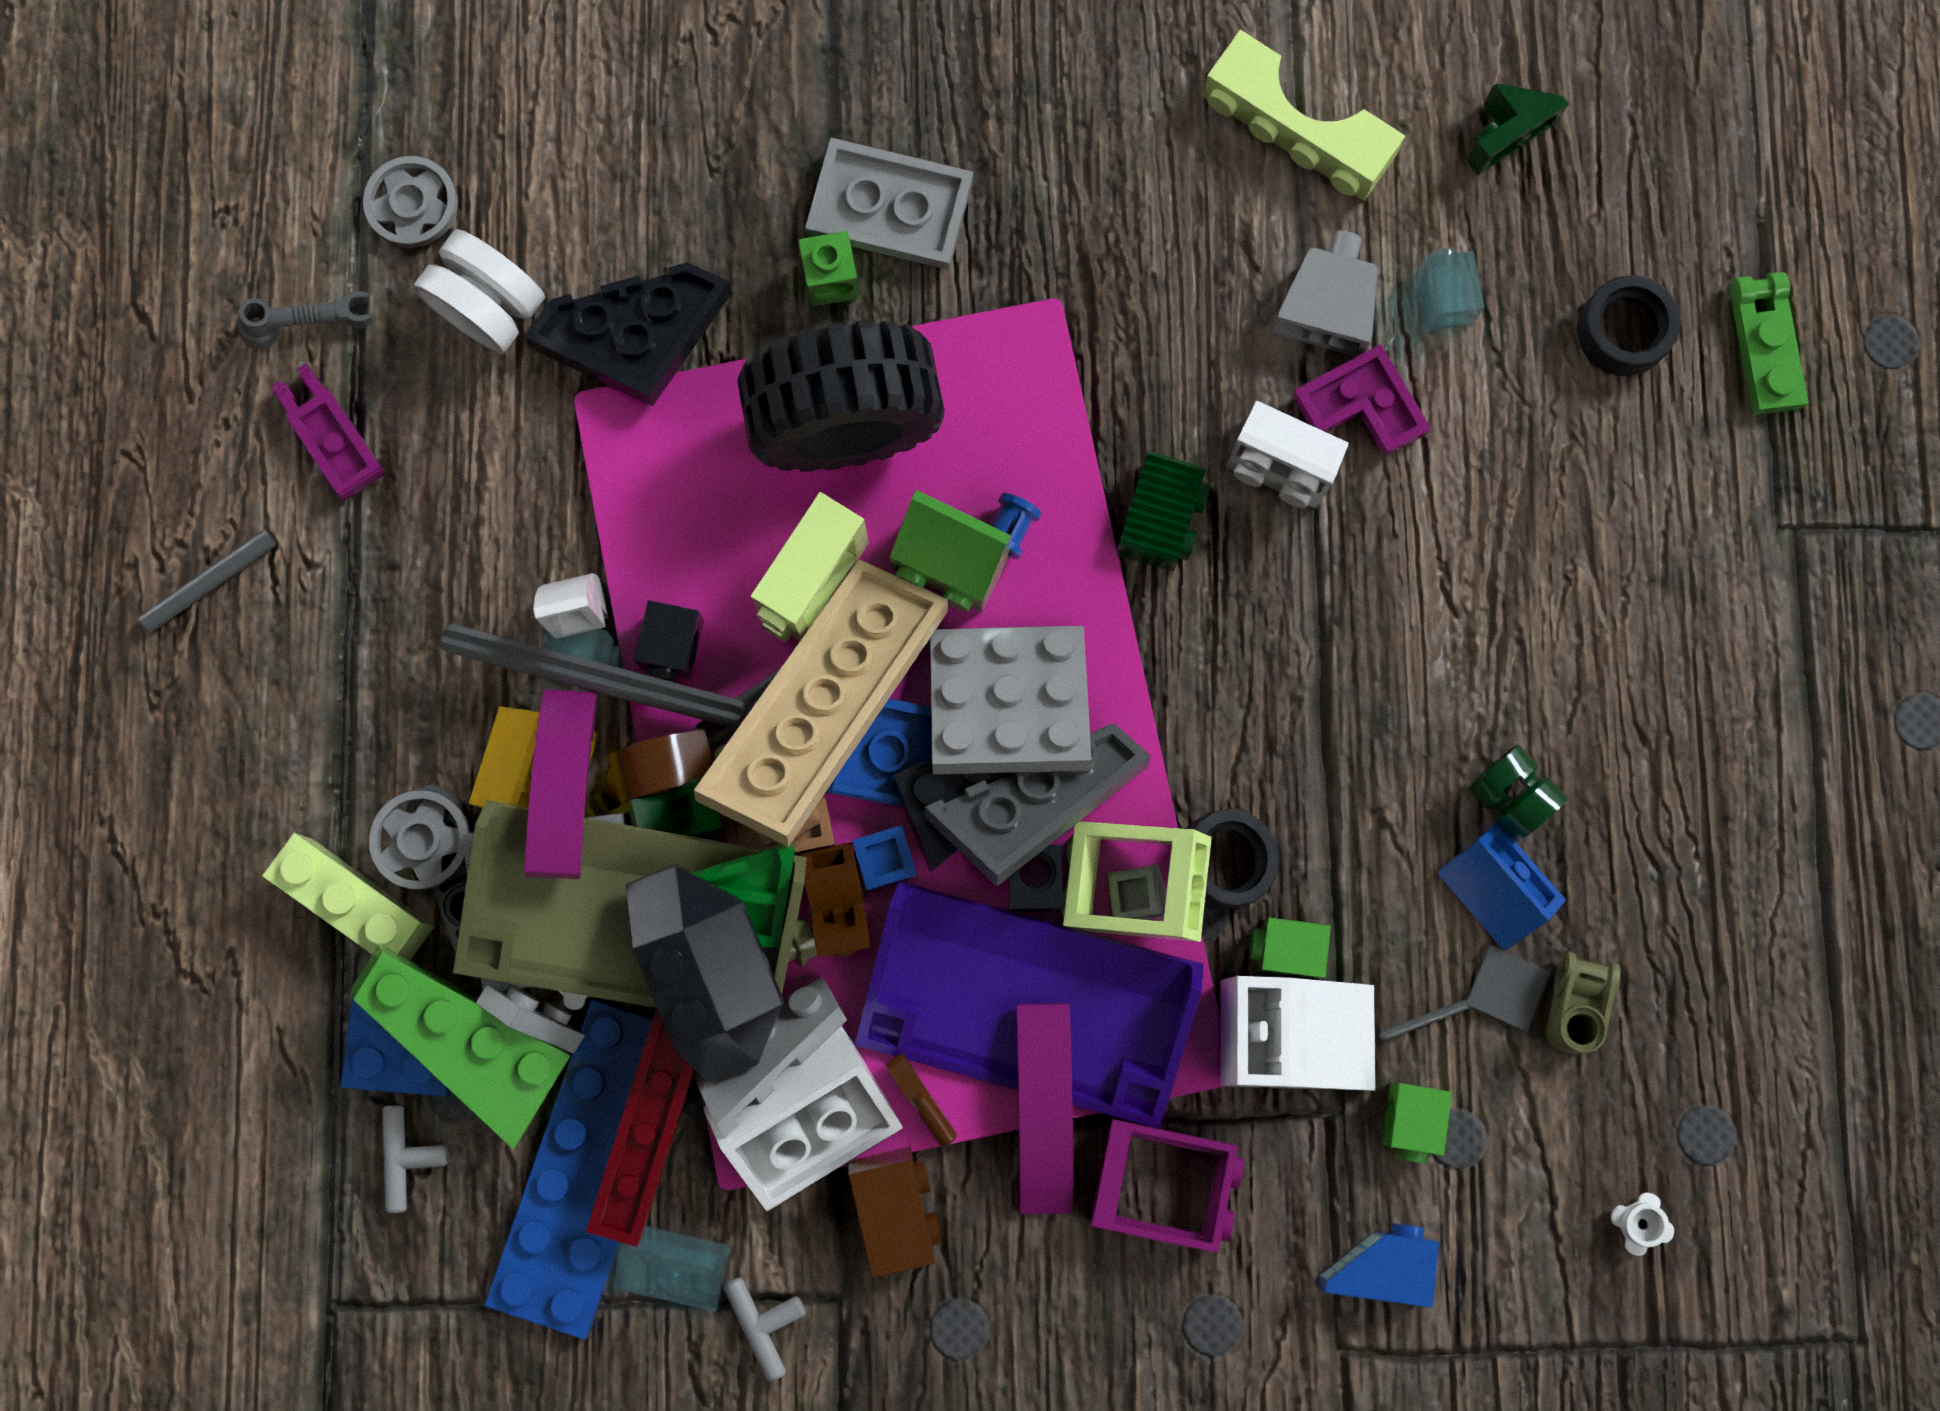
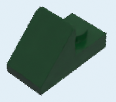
[1467,84,1569,176]

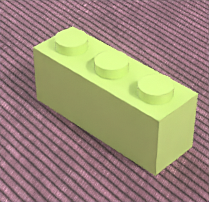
[262,833,435,960]

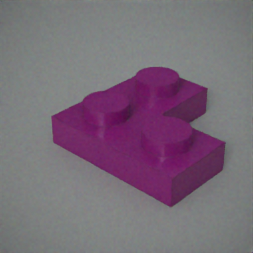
[1292,344,1431,457]

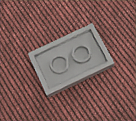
[805,137,974,270]

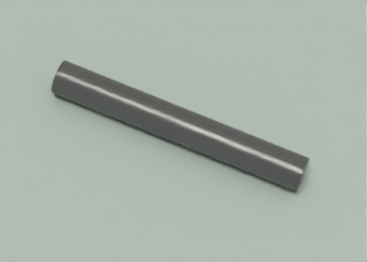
[138,529,277,633]

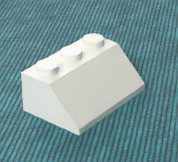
[703,1025,903,1211]

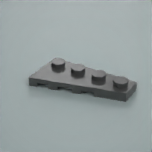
[925,723,1150,887]

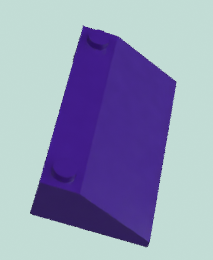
[855,881,1203,1129]

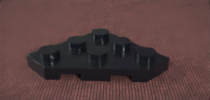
[524,262,732,406]

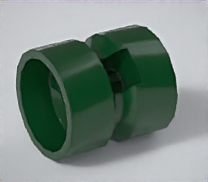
[1468,744,1568,842]

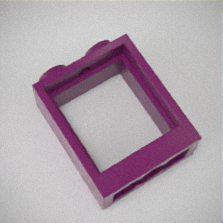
[1089,1118,1244,1253]

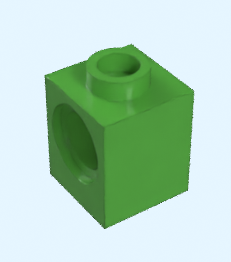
[799,231,860,307]
[1249,917,1331,980]
[1381,1082,1452,1164]

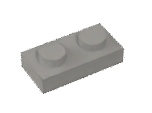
[476,985,585,1054]

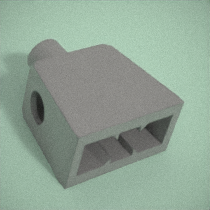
[1271,231,1378,357]

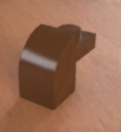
[607,729,713,807]
[801,842,871,958]

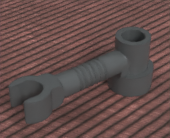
[237,291,373,349]

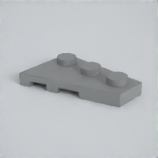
[693,976,847,1138]

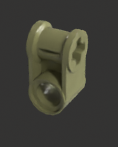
[1546,951,1620,1055]

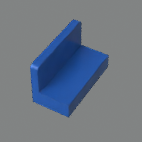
[1438,821,1566,950]

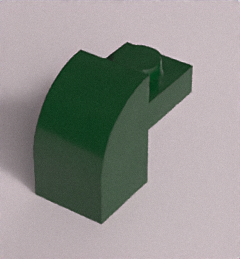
[609,778,723,840]

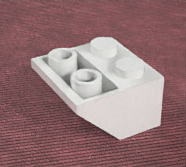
[1226,401,1349,509]

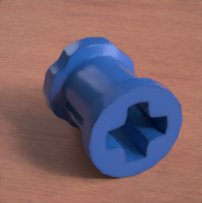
[991,492,1042,559]

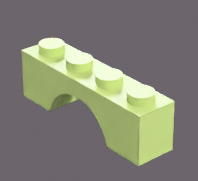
[1202,30,1405,201]

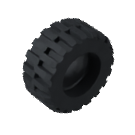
[737,320,945,472]

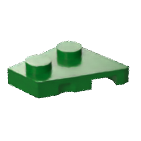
[691,843,795,949]

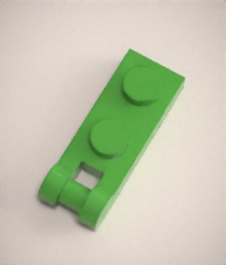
[1730,272,1809,415]

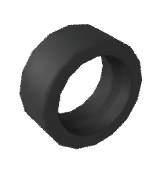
[1576,275,1681,377]
[1185,808,1279,911]

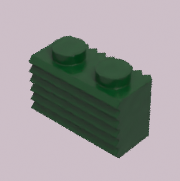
[1117,451,1211,572]

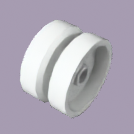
[412,228,545,355]

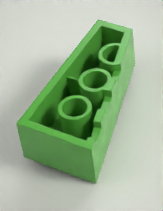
[350,943,570,1150]

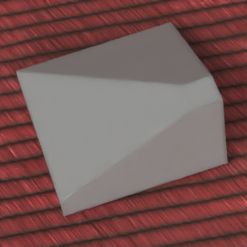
[1107,865,1167,921]

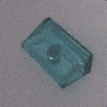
[613,1226,731,1312]

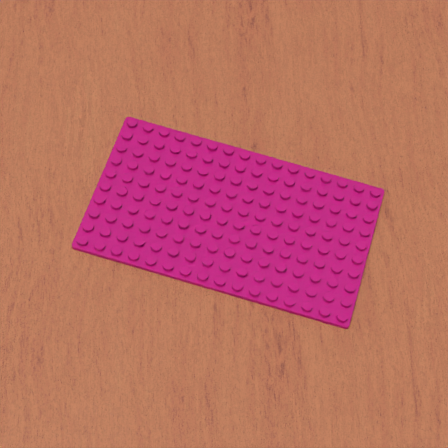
[574,298,1225,1190]

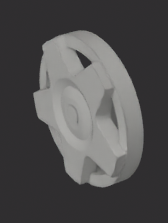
[363,156,458,249]
[369,791,470,890]

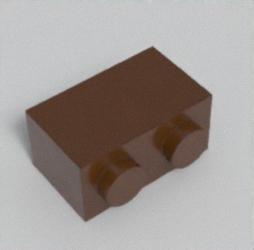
[849,1146,943,1278]

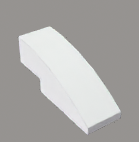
[533,573,609,639]

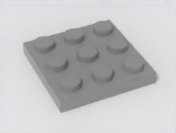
[930,626,1092,774]

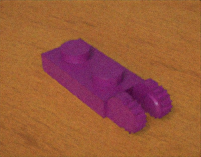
[271,363,386,501]

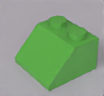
[890,490,1011,612]

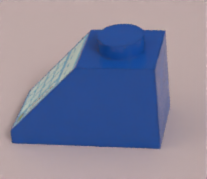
[1317,1223,1439,1308]

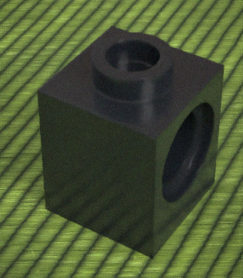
[634,600,704,683]
[1008,845,1063,913]

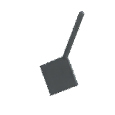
[1379,945,1551,1041]

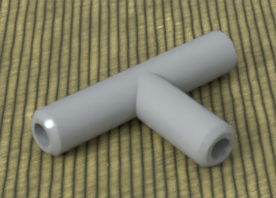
[383,1105,449,1213]
[723,1277,806,1382]

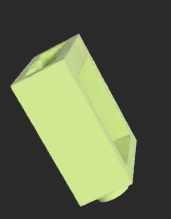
[751,492,869,642]
[1061,821,1212,942]

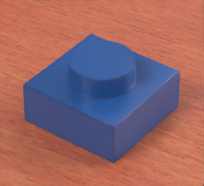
[852,825,918,892]

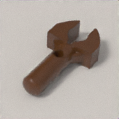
[885,1053,957,1146]

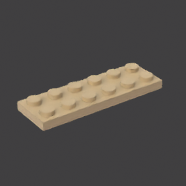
[694,559,948,847]

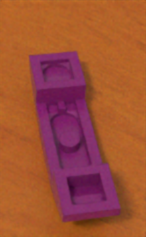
[524,689,597,879]
[1017,1003,1073,1214]

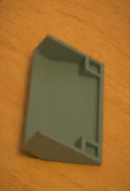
[453,800,807,1028]

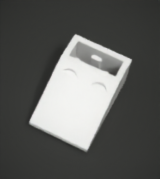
[1220,976,1375,1091]

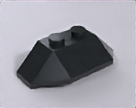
[626,864,784,1082]

